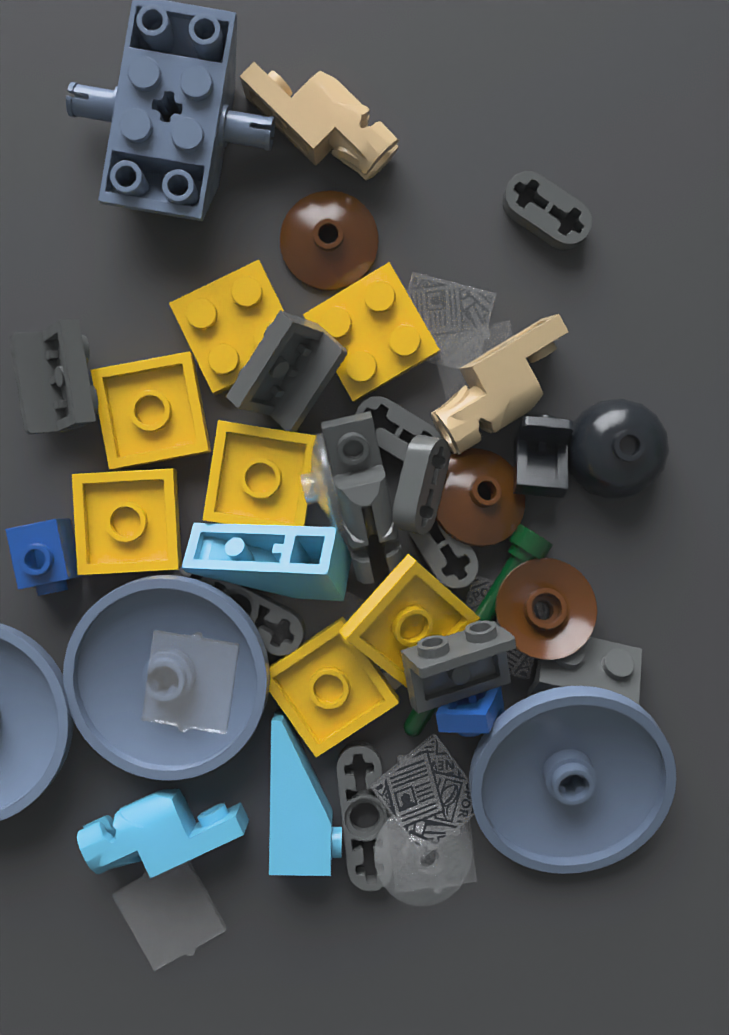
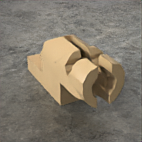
[240,62,399,180]
[431,314,569,454]

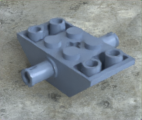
[66,0,275,221]

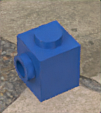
[5,518,82,596]

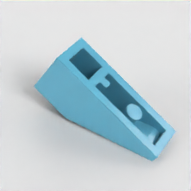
[182,523,352,601]
[269,711,342,876]

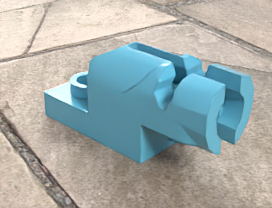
[77,789,249,879]

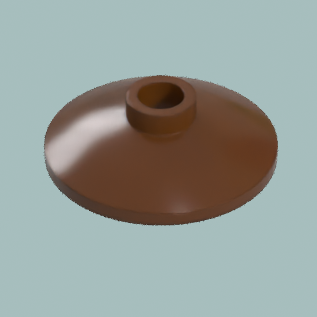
[280,190,379,291]
[436,448,525,547]
[495,558,597,660]

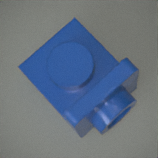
[435,686,505,737]

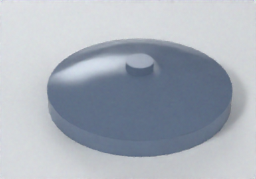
[63,575,270,780]
[0,623,74,821]
[469,686,677,874]

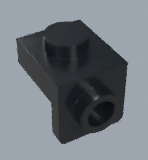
[513,415,573,498]

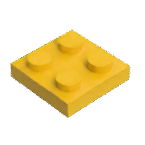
[169,259,284,396]
[303,262,441,402]
[90,351,211,470]
[203,420,319,526]
[72,468,182,575]
[339,554,480,688]
[269,616,400,758]

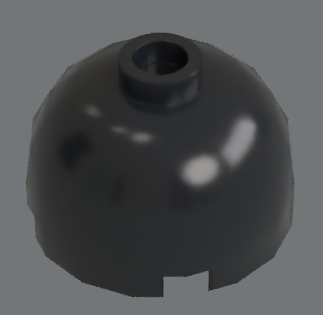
[568,399,669,499]

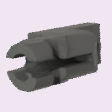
[321,411,404,584]

